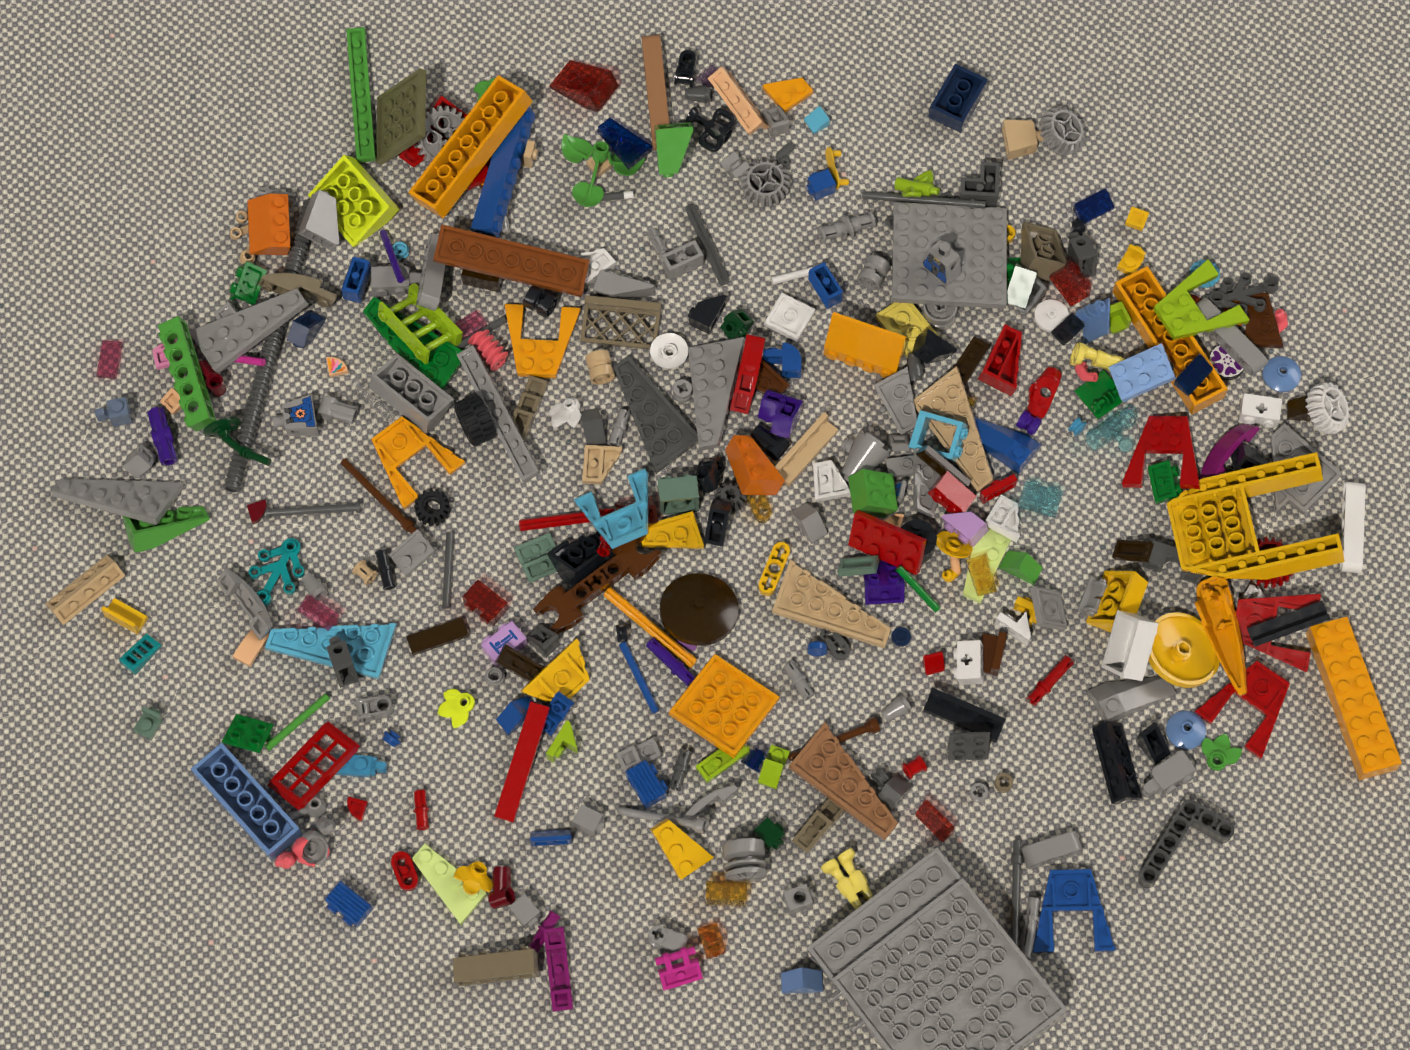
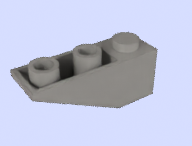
[593,270,654,300]

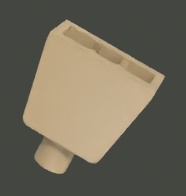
[1002,120,1044,160]

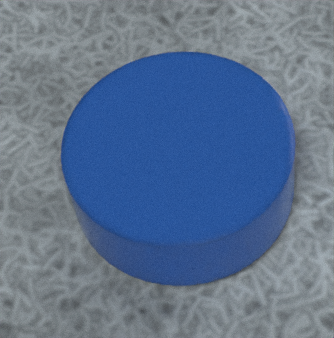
[807,641,827,657]

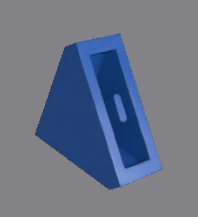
[496,696,532,735]

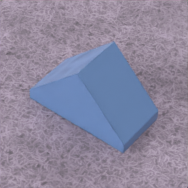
[781,967,823,994]

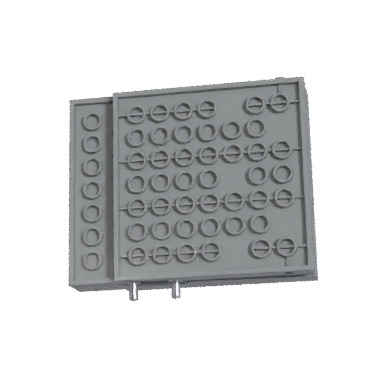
[807,847,1067,1050]

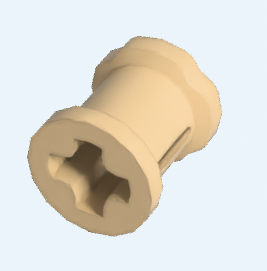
[352,560,378,586]

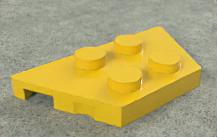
[520,638,590,703]

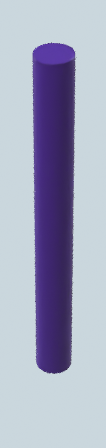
[379,230,405,283]

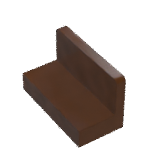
[981,631,1007,676]

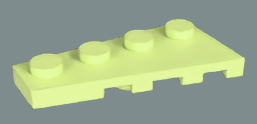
[412,843,487,925]

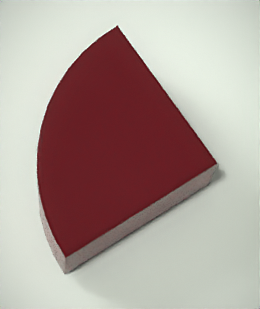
[247,500,267,525]

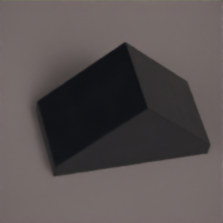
[1136,722,1171,765]

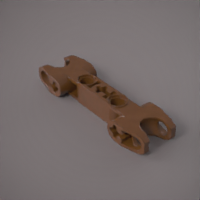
[533,535,662,635]

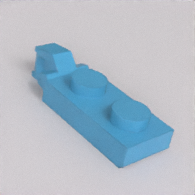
[331,753,387,778]

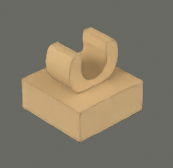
[586,158,612,178]

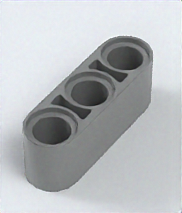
[1021,831,1083,869]

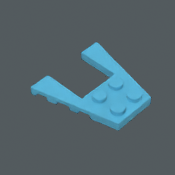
[574,468,648,549]

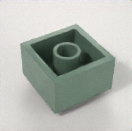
[658,474,699,515]

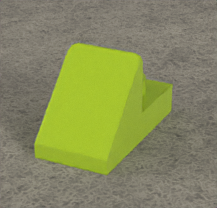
[546,720,578,763]
[758,745,790,790]

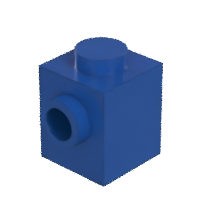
[806,169,836,201]

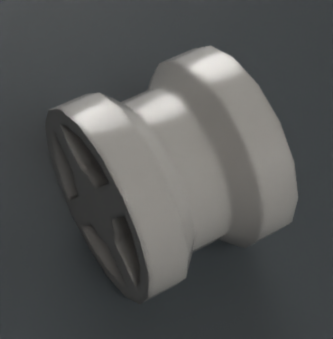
[673,379,692,403]

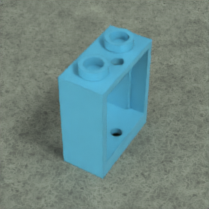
[909,410,968,462]

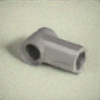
[317,396,358,424]

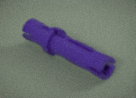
[646,637,696,687]

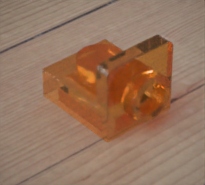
[697,922,726,959]

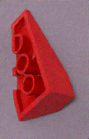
[398,95,467,167]

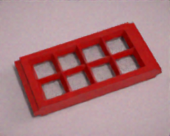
[267,722,360,811]

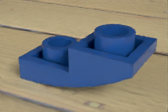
[544,691,574,736]

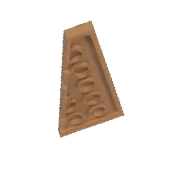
[788,722,898,840]

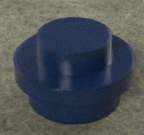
[891,627,911,647]

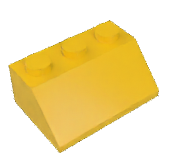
[1086,571,1148,633]

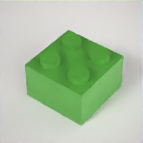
[848,469,898,518]

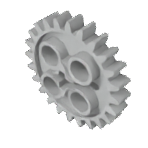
[414,106,465,164]

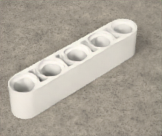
[1340,481,1366,573]

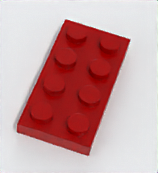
[848,510,927,575]

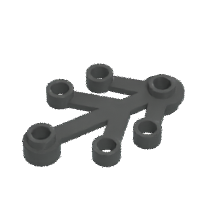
[1207,273,1279,315]

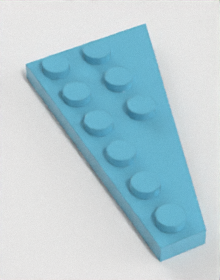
[265,623,397,680]

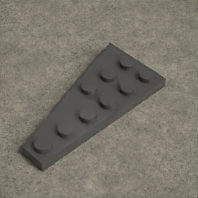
[613,356,698,474]

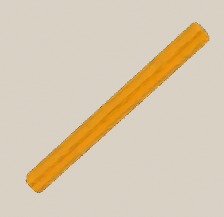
[604,587,697,668]

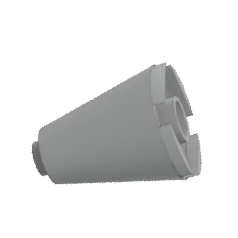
[841,429,892,483]

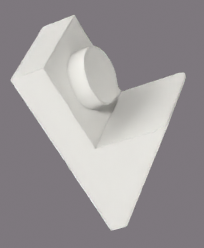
[995,612,1031,646]

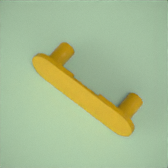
[825,147,849,190]

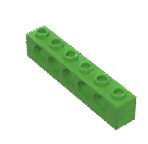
[158,316,217,432]

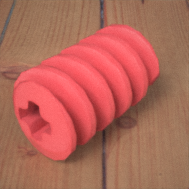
[468,329,508,371]

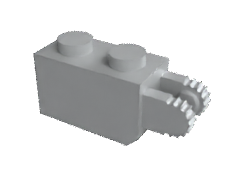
[371,265,421,297]
[1141,750,1196,798]

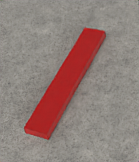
[494,701,550,823]

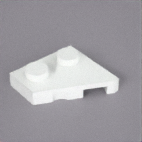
[813,460,851,502]
[985,494,1020,543]

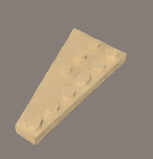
[914,366,994,492]
[772,559,891,649]

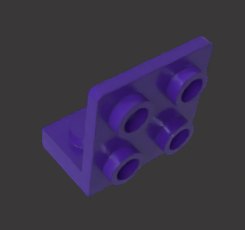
[863,561,905,605]

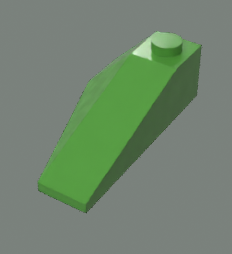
[122,506,209,552]

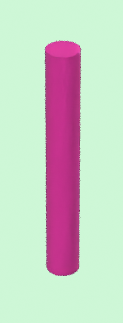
[234,356,266,366]

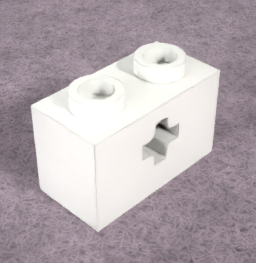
[1238,393,1282,428]
[953,640,984,685]

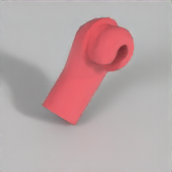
[1274,309,1288,334]
[1075,362,1098,382]

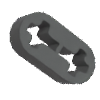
[820,629,850,661]

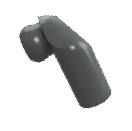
[776,142,794,168]

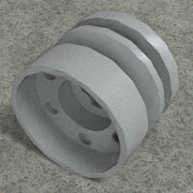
[722,838,767,883]

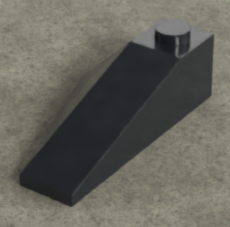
[548,531,614,587]

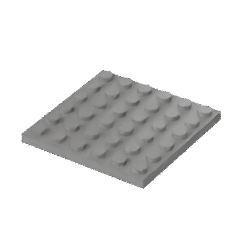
[891,202,1007,309]

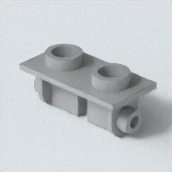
[1077,576,1107,618]

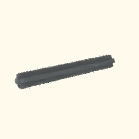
[685,204,729,286]

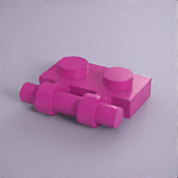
[654,946,703,991]

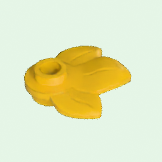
[454,861,493,895]

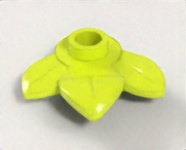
[437,689,475,728]

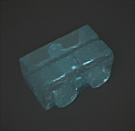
[1018,480,1063,518]

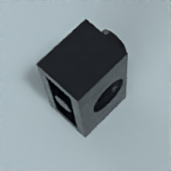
[704,499,732,547]

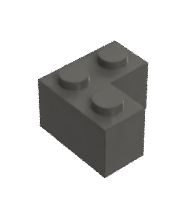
[959,162,1000,207]

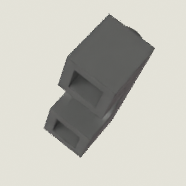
[1142,539,1202,585]

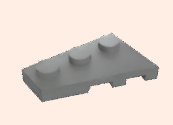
[913,448,940,517]

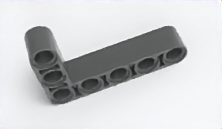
[1138,800,1235,888]

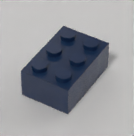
[928,64,988,133]

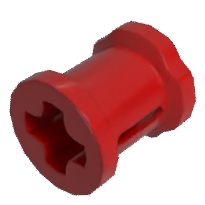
[901,755,927,780]

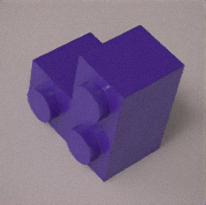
[757,390,803,438]

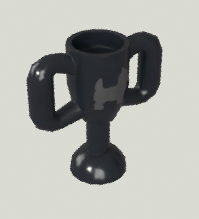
[686,107,736,152]

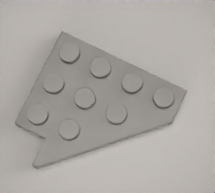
[1270,423,1343,515]

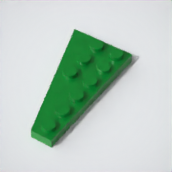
[363,297,463,390]

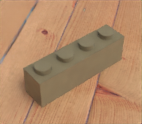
[453,946,539,986]

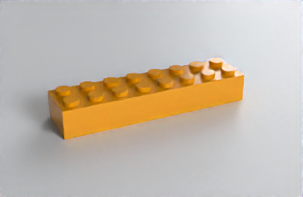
[408,75,533,219]
[1112,266,1228,415]
[1306,617,1402,780]

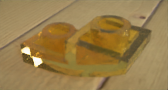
[966,554,997,597]

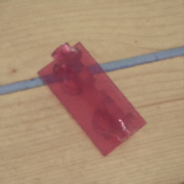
[297,594,340,631]

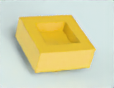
[1125,207,1149,231]

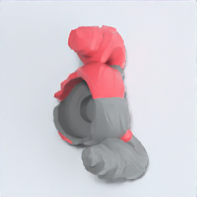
[274,817,336,869]

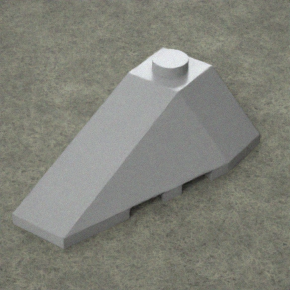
[1087,677,1177,723]

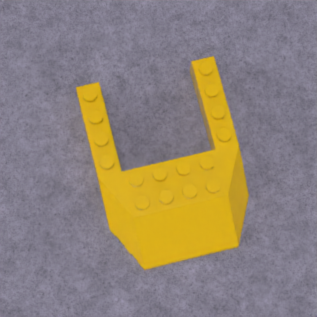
[1166,452,1345,580]

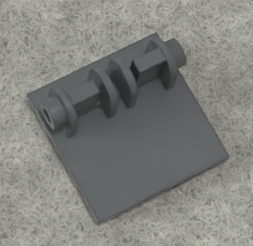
[947,732,990,761]

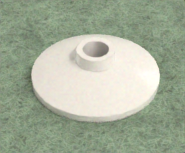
[650,333,688,369]

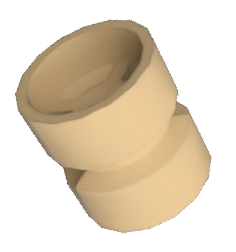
[585,350,615,385]

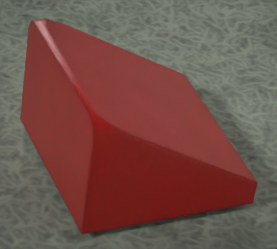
[922,651,945,675]

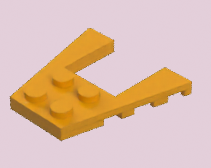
[505,304,581,379]
[371,416,465,510]

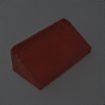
[915,800,955,842]

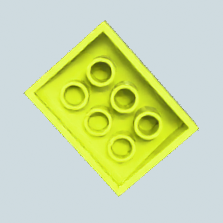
[308,155,400,247]

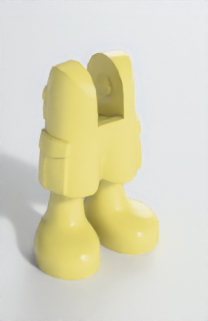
[1069,342,1125,372]
[821,848,873,909]

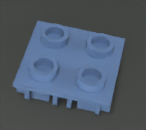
[1075,298,1110,344]

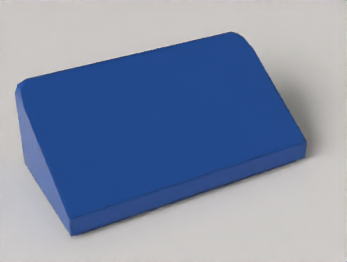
[530,829,572,846]

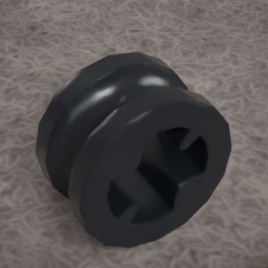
[616,624,628,642]

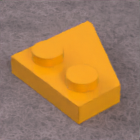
[762,78,813,113]

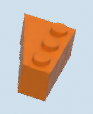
[725,435,785,495]

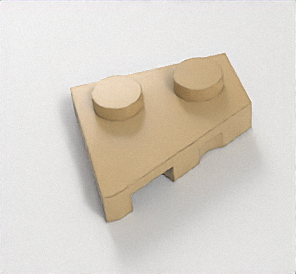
[582,445,622,485]

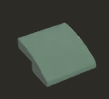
[514,533,557,583]

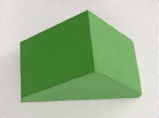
[999,551,1043,585]

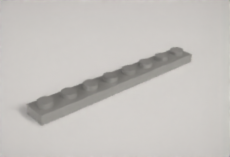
[457,345,541,483]

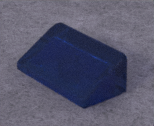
[1073,188,1115,224]
[1174,353,1213,397]

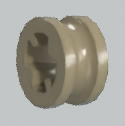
[994,773,1013,793]

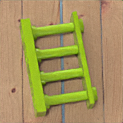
[378,283,463,365]

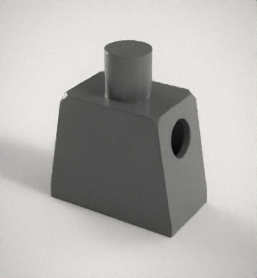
[1068,232,1097,281]
[326,636,359,688]

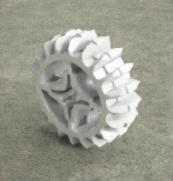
[1305,382,1351,434]

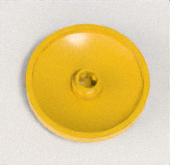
[1148,612,1220,688]

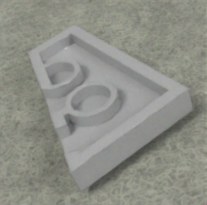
[874,367,917,435]

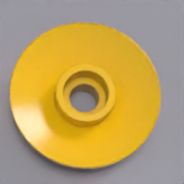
[936,531,973,558]

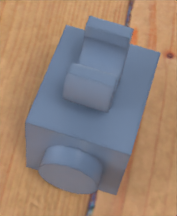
[95,397,132,427]

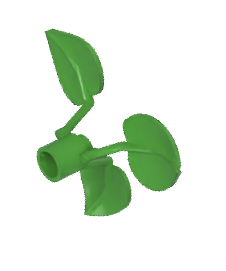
[561,134,645,207]

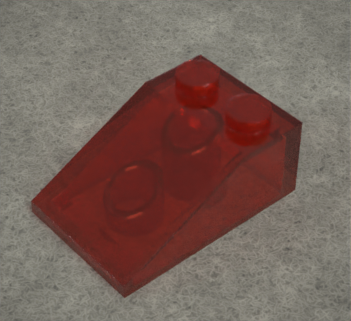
[549,60,619,112]

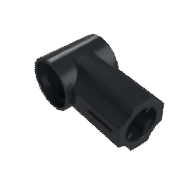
[751,424,790,461]

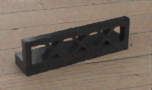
[1247,601,1330,647]
[923,687,1006,743]
[1092,722,1142,804]

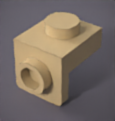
[521,140,538,168]

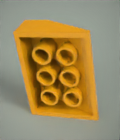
[823,312,906,378]

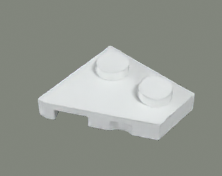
[575,248,616,286]

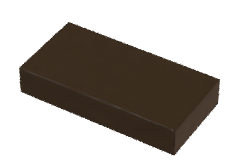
[1112,540,1154,562]

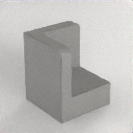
[122,444,156,478]

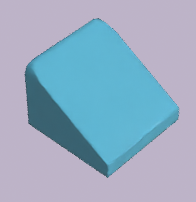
[804,106,830,134]

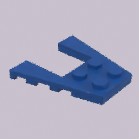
[1033,869,1115,953]

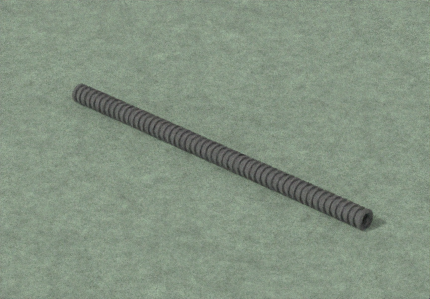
[223,199,310,493]

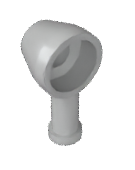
[288,797,326,820]

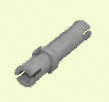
[1020,897,1041,960]

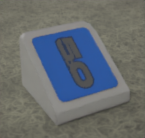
[894,480,907,505]

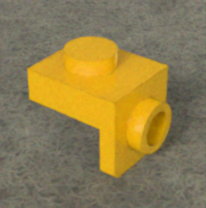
[1013,596,1037,628]

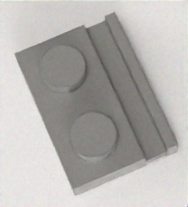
[388,529,436,577]

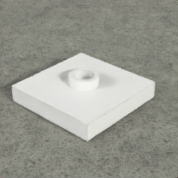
[764,293,815,342]

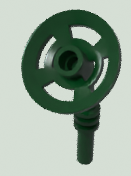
[203,417,272,466]

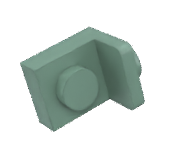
[133,706,163,741]

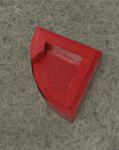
[347,796,368,822]

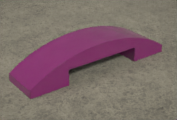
[1199,423,1260,479]
[543,927,573,1012]

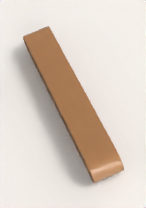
[641,34,669,151]

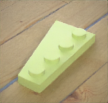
[963,528,1011,604]

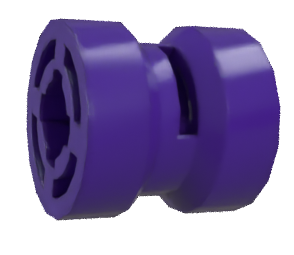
[1016,410,1042,436]

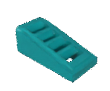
[119,633,162,676]

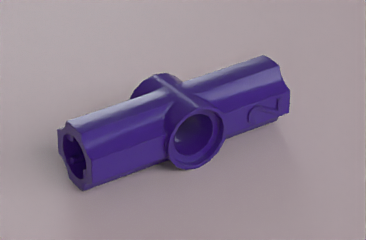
[147,407,178,466]

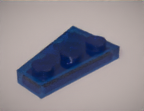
[597,118,653,170]

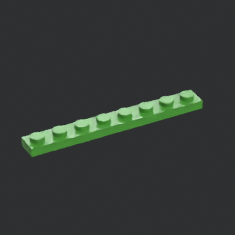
[346,27,376,163]

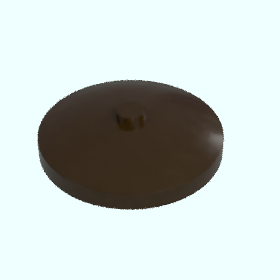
[659,573,739,646]

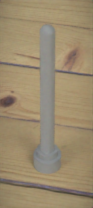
[617,807,709,834]

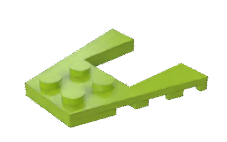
[1153,259,1249,340]

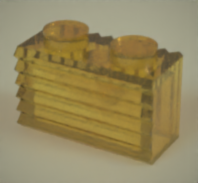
[706,881,747,908]

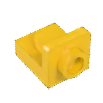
[1117,244,1146,275]

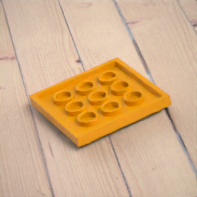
[669,654,780,758]

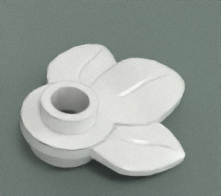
[548,397,581,429]

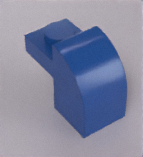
[763,342,801,378]

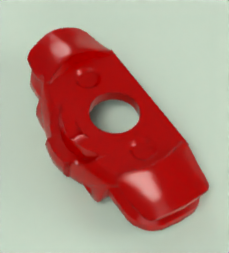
[1027,367,1062,419]

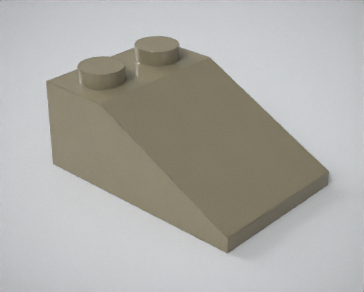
[1021,222,1068,283]

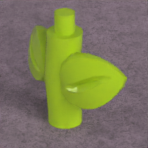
[894,170,940,198]

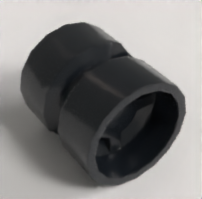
[523,286,558,318]

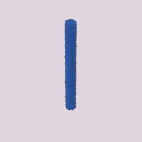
[619,642,659,714]

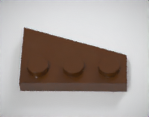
[1245,293,1283,349]
[735,354,790,394]

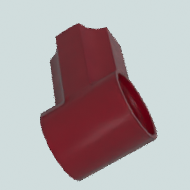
[199,360,226,397]
[488,866,515,909]

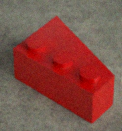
[977,324,1022,396]

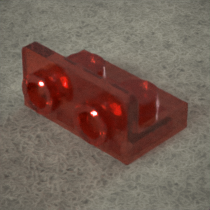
[1049,259,1092,306]

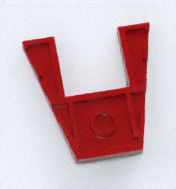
[1122,416,1200,489]
[1236,594,1321,672]
[1195,661,1290,759]

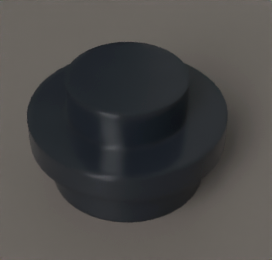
[1071,218,1086,236]

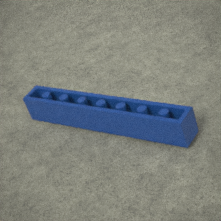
[470,106,535,238]

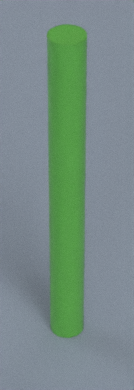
[264,693,330,751]

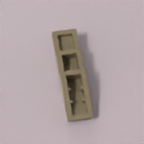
[512,376,548,442]
[792,798,846,854]

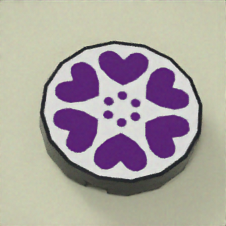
[1208,345,1244,380]

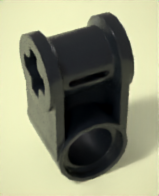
[674,50,696,87]
[695,457,724,493]

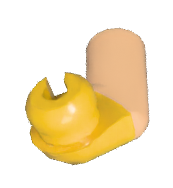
[942,557,961,582]

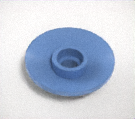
[1262,356,1301,392]
[1166,711,1206,750]

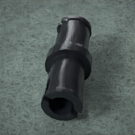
[375,549,396,590]

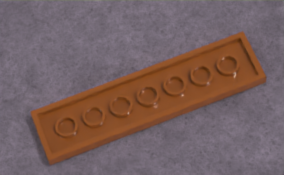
[433,224,590,297]

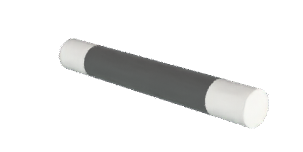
[602,191,634,201]

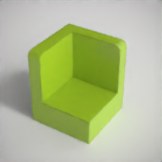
[1109,301,1131,334]

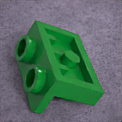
[229,261,267,305]
[1147,460,1184,504]

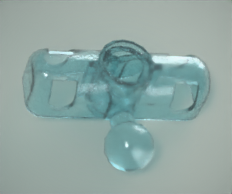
[1085,407,1137,453]

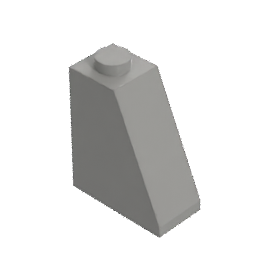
[298,190,339,250]

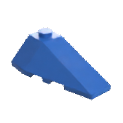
[974,417,1041,474]

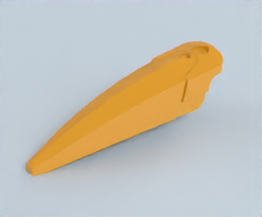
[1195,576,1247,696]

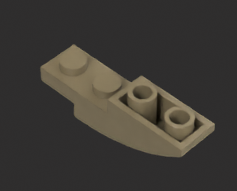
[257,273,337,307]

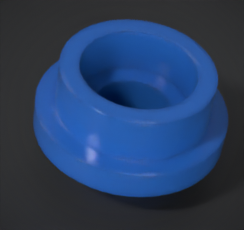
[382,730,401,748]

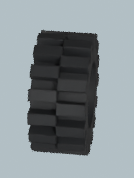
[414,488,450,527]

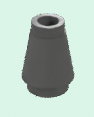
[685,85,713,104]
[906,354,924,381]

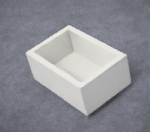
[1101,610,1158,681]

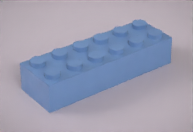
[191,743,302,861]

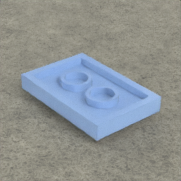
[1109,343,1176,403]

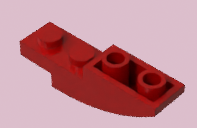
[729,334,765,414]

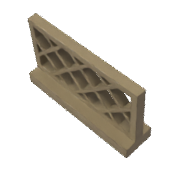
[580,295,662,350]

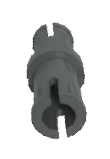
[669,749,692,791]

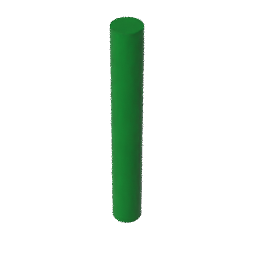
[895,565,941,613]

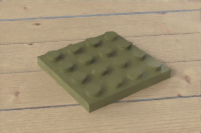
[376,68,427,165]

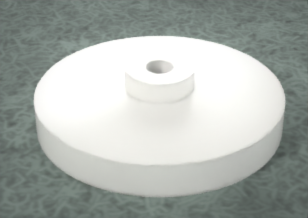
[1034,299,1069,332]

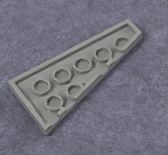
[189,289,309,373]
[688,337,745,451]

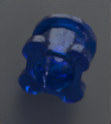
[741,747,766,773]

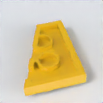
[641,511,704,549]
[650,818,714,880]

